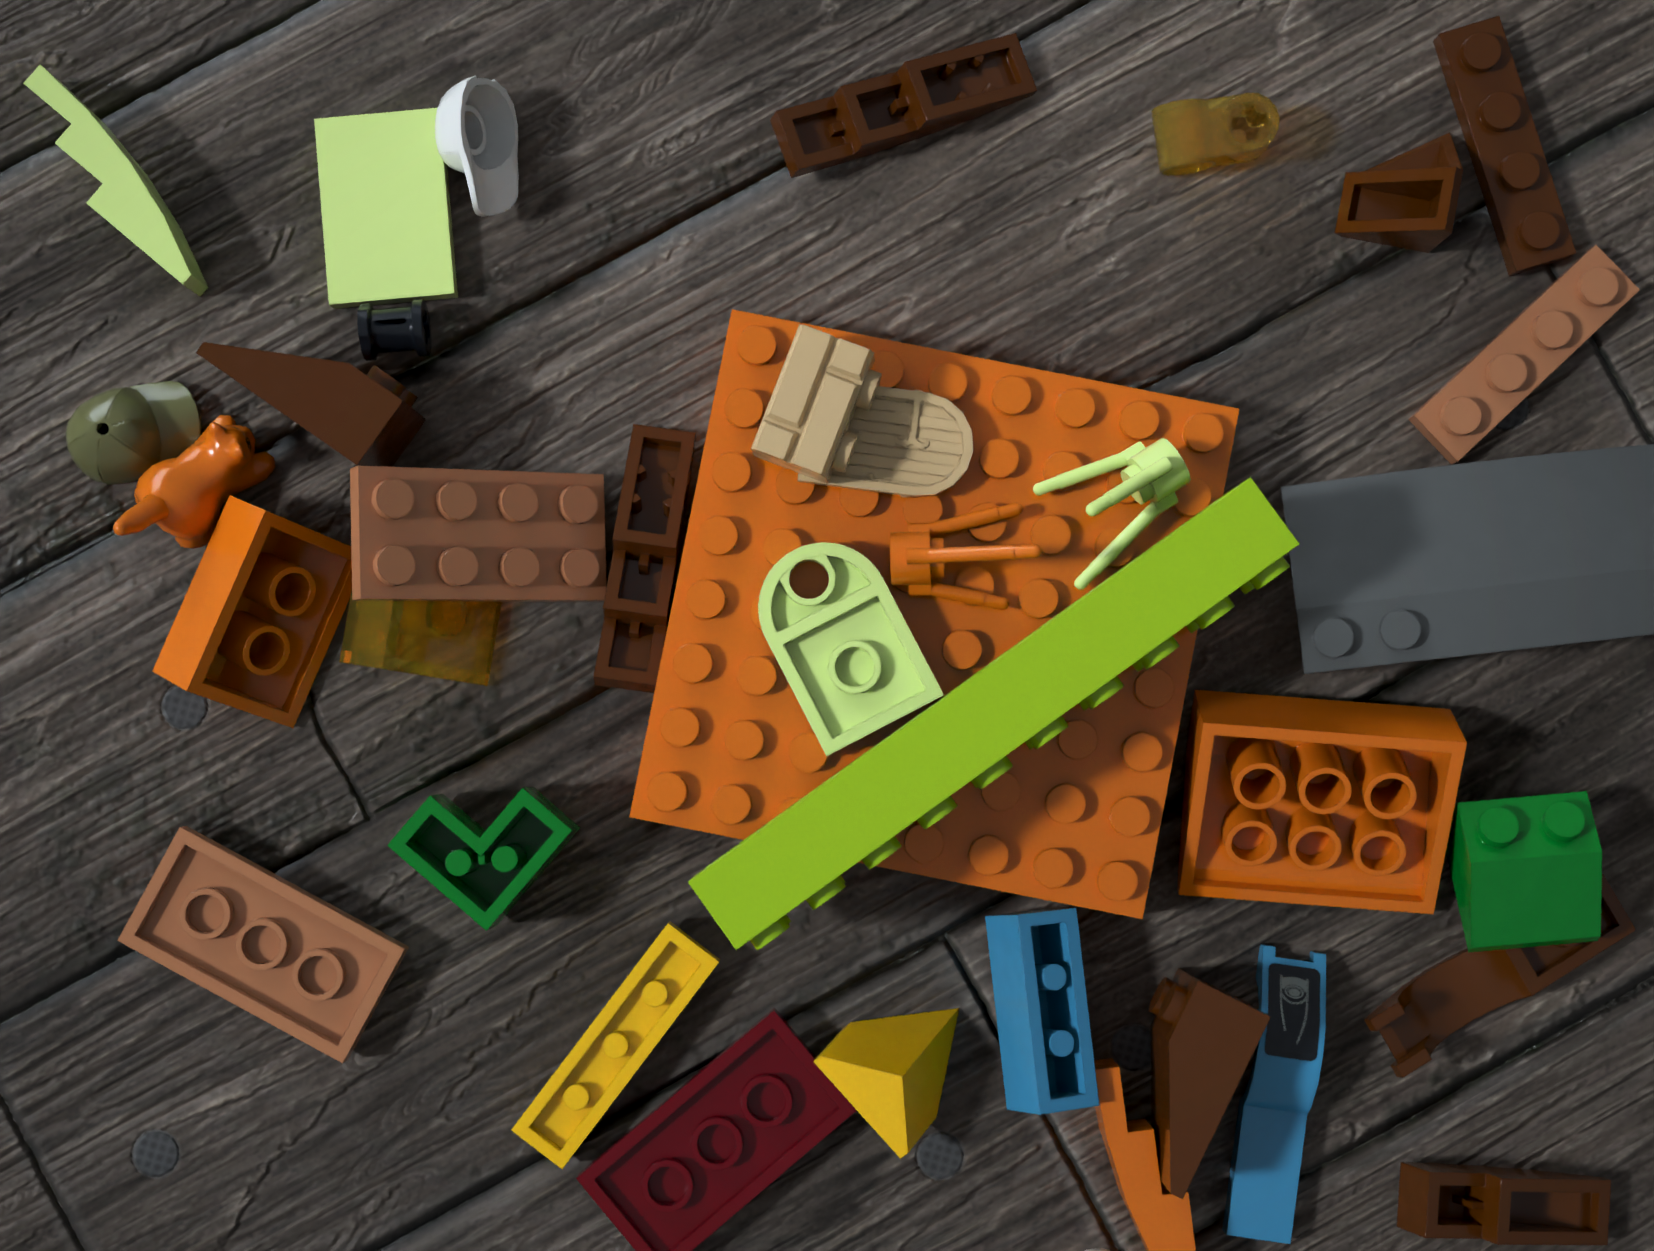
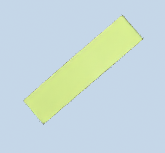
[23,64,208,297]

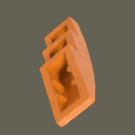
[1094,1058,1196,1251]

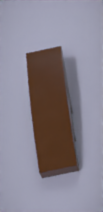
[770,33,1037,178]
[593,424,696,693]

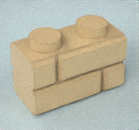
[751,324,882,483]

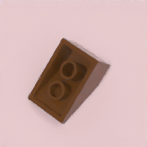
[196,342,426,467]
[1149,968,1271,1199]

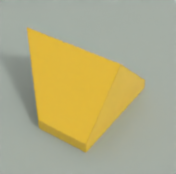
[813,1008,959,1159]

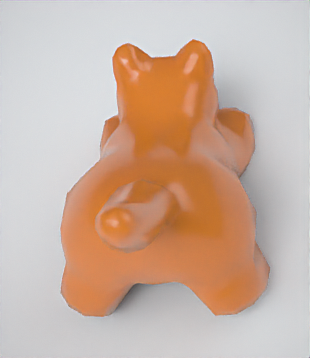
[113,415,275,549]

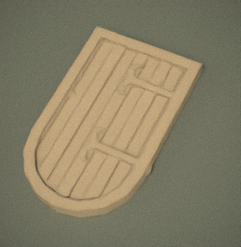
[798,386,973,498]

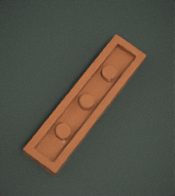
[1408,244,1640,465]

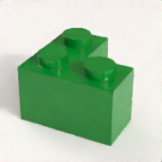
[387,786,581,931]

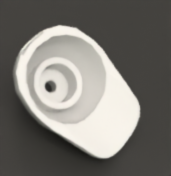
[435,76,519,217]

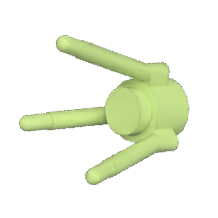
[1033,438,1191,590]

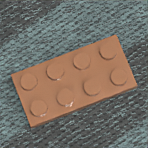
[350,465,607,602]
[117,826,409,1063]

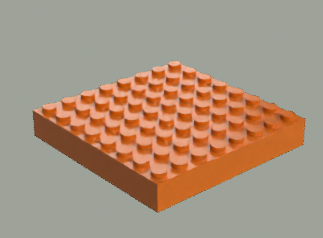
[629,309,1239,919]

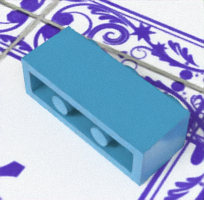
[985,908,1099,1115]

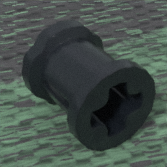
[357,299,432,361]

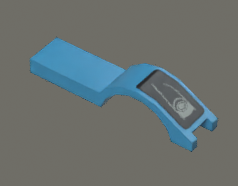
[1222,944,1326,1244]

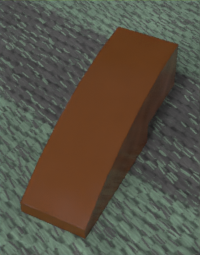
[1397,1162,1611,1245]

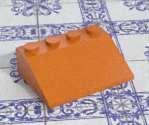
[1177,690,1467,914]

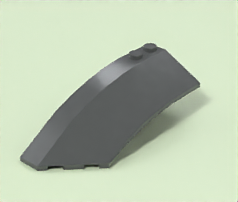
[1281,444,1654,675]

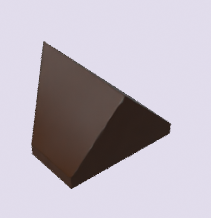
[1335,132,1463,253]

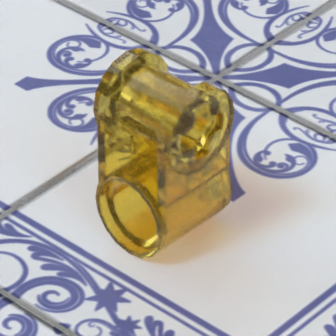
[1151,93,1279,176]

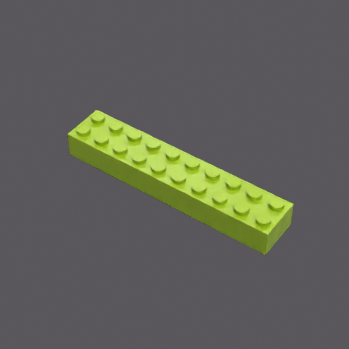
[688,477,1299,950]

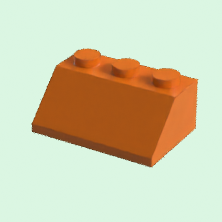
[152,495,352,728]

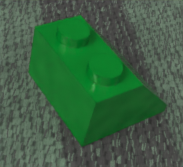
[1446,791,1602,953]

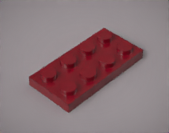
[576,1008,857,1251]

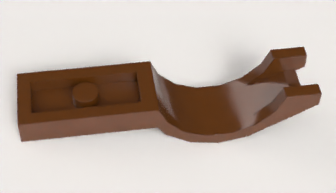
[1364,874,1636,1078]

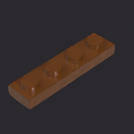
[1433,16,1576,276]

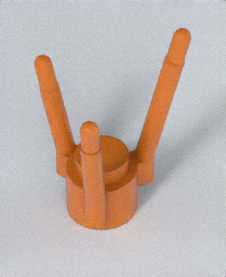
[890,503,1042,610]

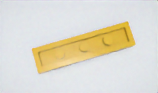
[511,921,720,1169]

